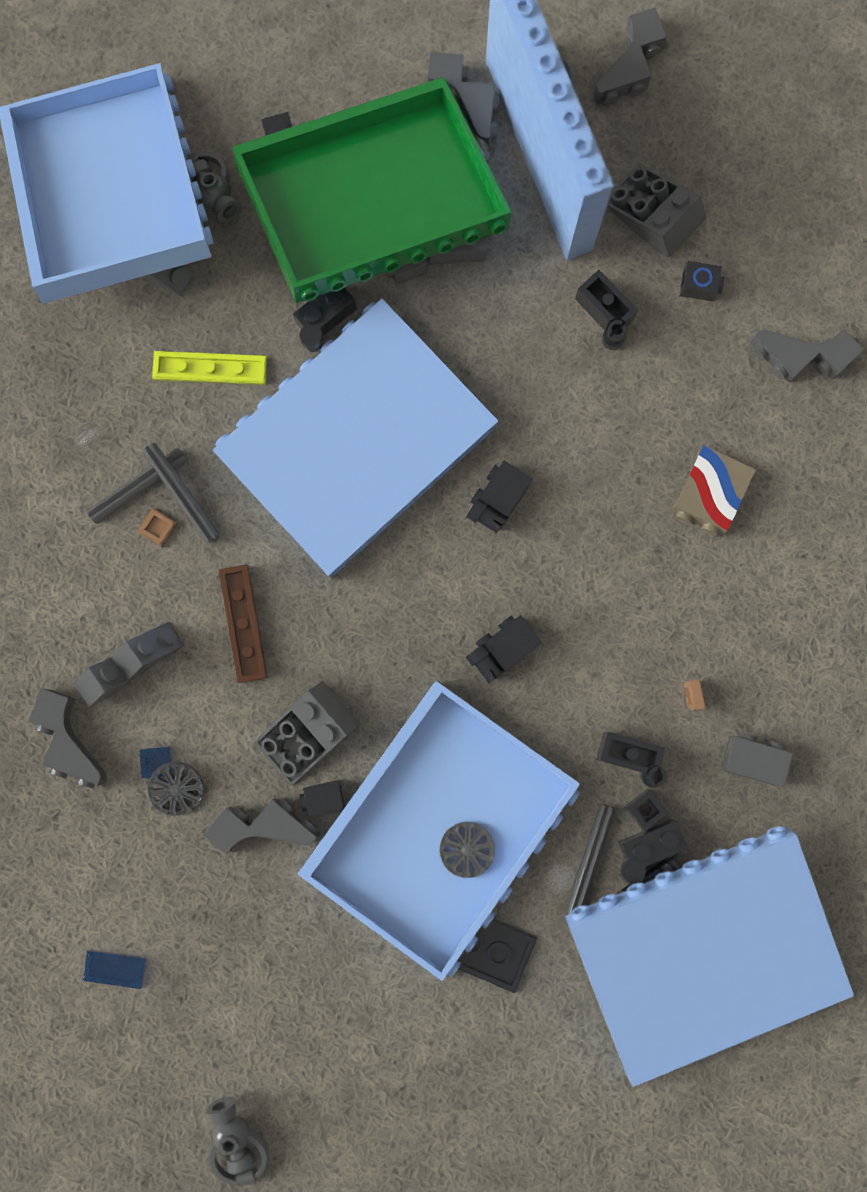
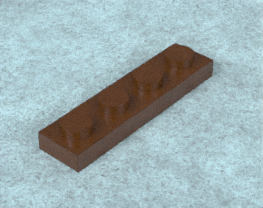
[218,564,268,683]

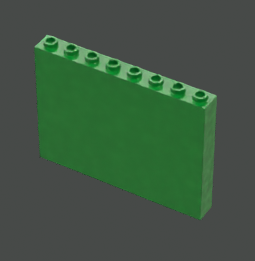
[232,77,512,303]

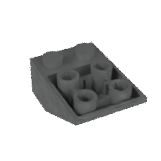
[607,163,707,257]
[254,681,361,786]

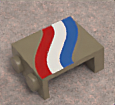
[671,445,756,536]

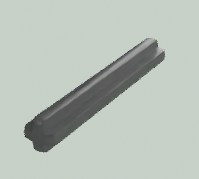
[143,443,219,543]
[87,448,187,523]
[566,804,615,915]

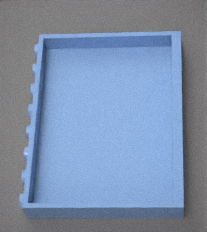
[486,0,613,261]
[0,63,214,304]
[213,298,498,579]
[298,681,580,981]
[565,826,854,1087]

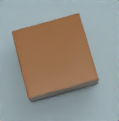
[137,508,178,547]
[684,679,705,710]

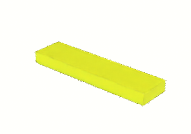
[152,351,267,385]

